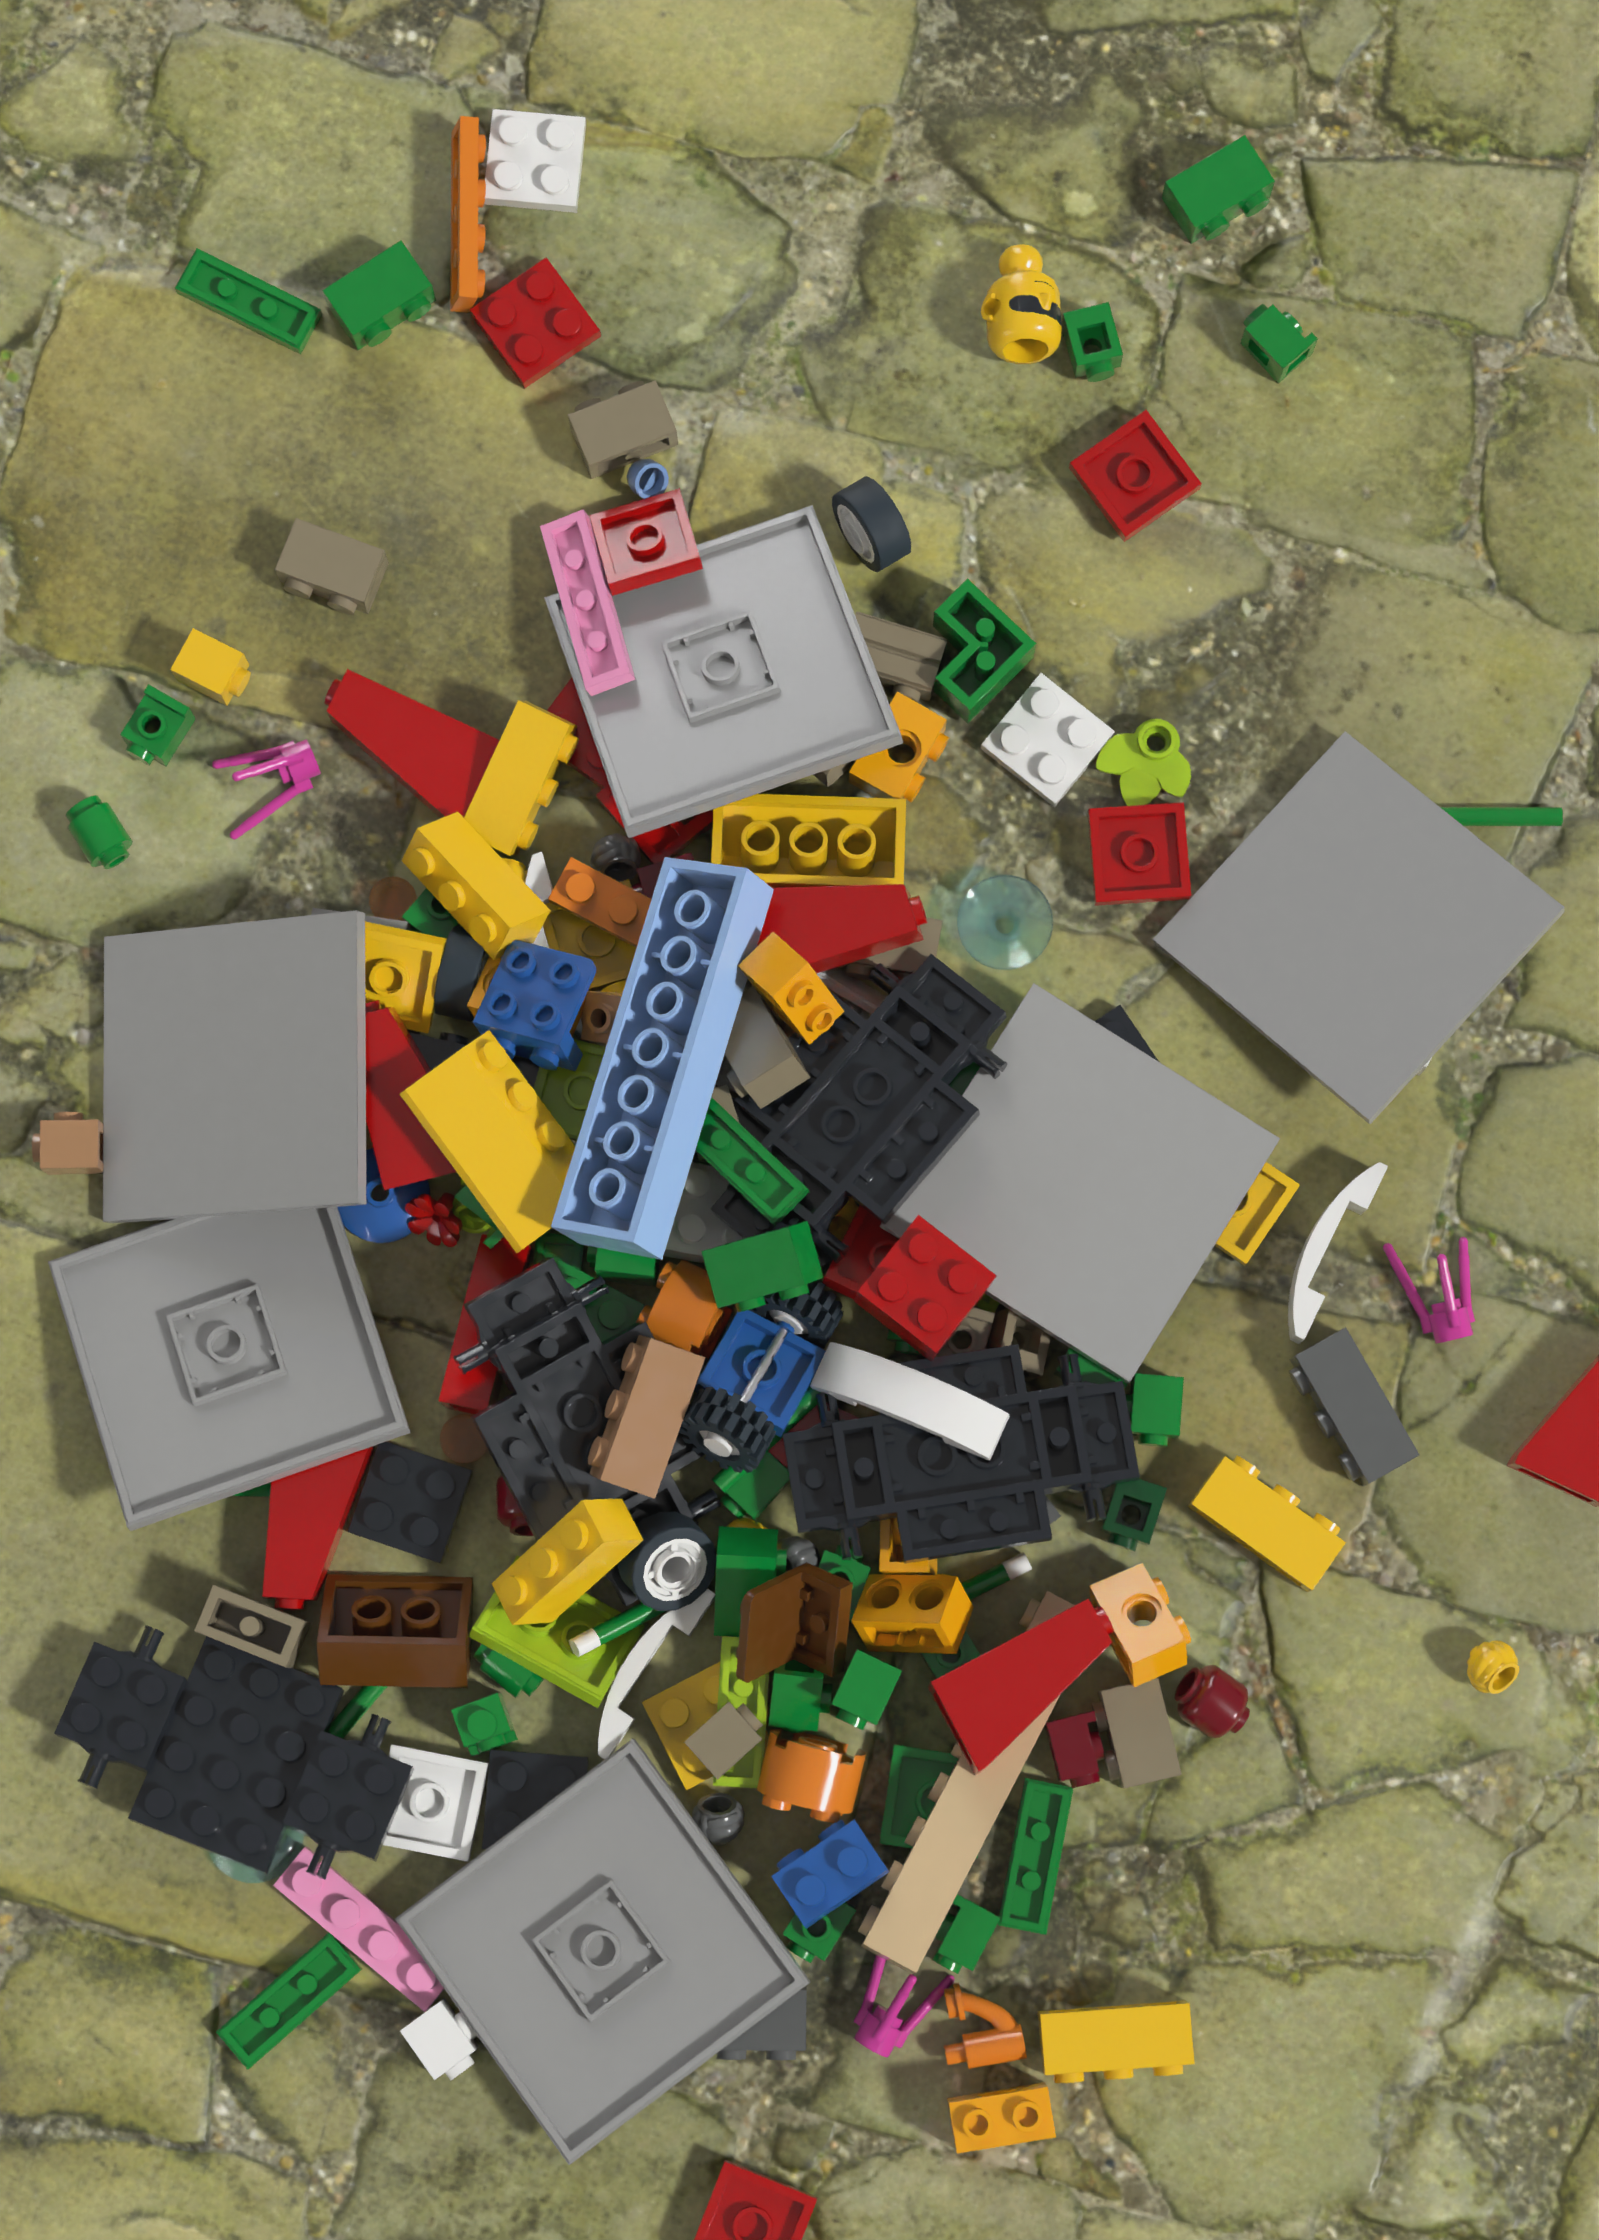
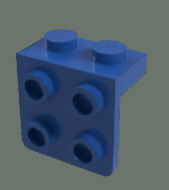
[473,940,597,1071]
[771,1820,889,1929]

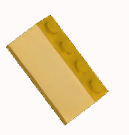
[711,794,906,888]
[400,1030,575,1253]

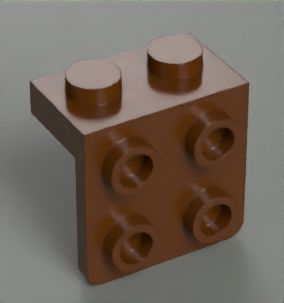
[736,1562,853,1683]

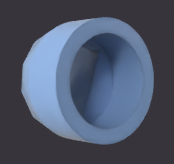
[627,459,669,499]

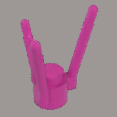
[212,739,321,840]
[1383,1237,1475,1344]
[854,1955,955,2058]

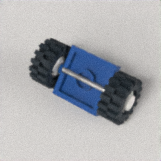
[679,1281,844,1473]

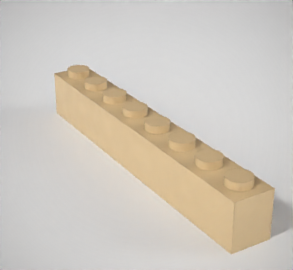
[858,1591,1075,1975]

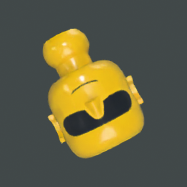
[981,244,1062,364]

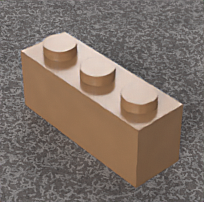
[588,1335,705,1499]

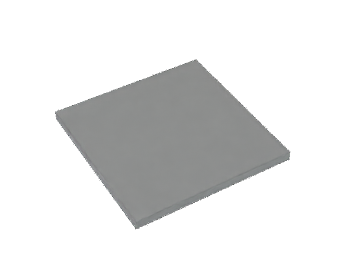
[544,505,903,838]
[1153,731,1565,1124]
[103,910,366,1224]
[879,983,1280,1384]
[48,1207,411,1531]
[395,1739,811,2165]

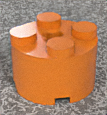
[636,1260,733,1359]
[756,1729,866,1823]

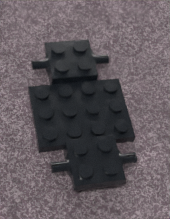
[710,954,1007,1263]
[454,1257,721,1606]
[783,1344,1140,1564]
[54,1625,414,1880]

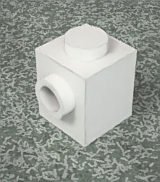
[400,1998,479,2081]

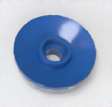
[338,1148,430,1243]

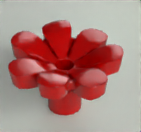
[405,1193,463,1247]

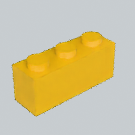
[464,700,579,856]
[401,812,551,960]
[1187,1455,1346,1592]
[491,1498,643,1625]
[1038,2000,1195,2083]

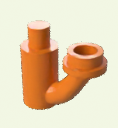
[944,1982,1027,2069]

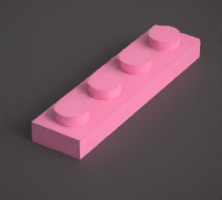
[540,509,635,696]
[273,1846,444,2012]

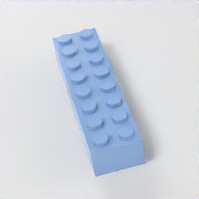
[551,857,774,1260]

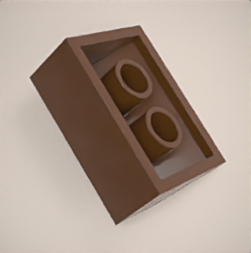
[317,1574,473,1688]

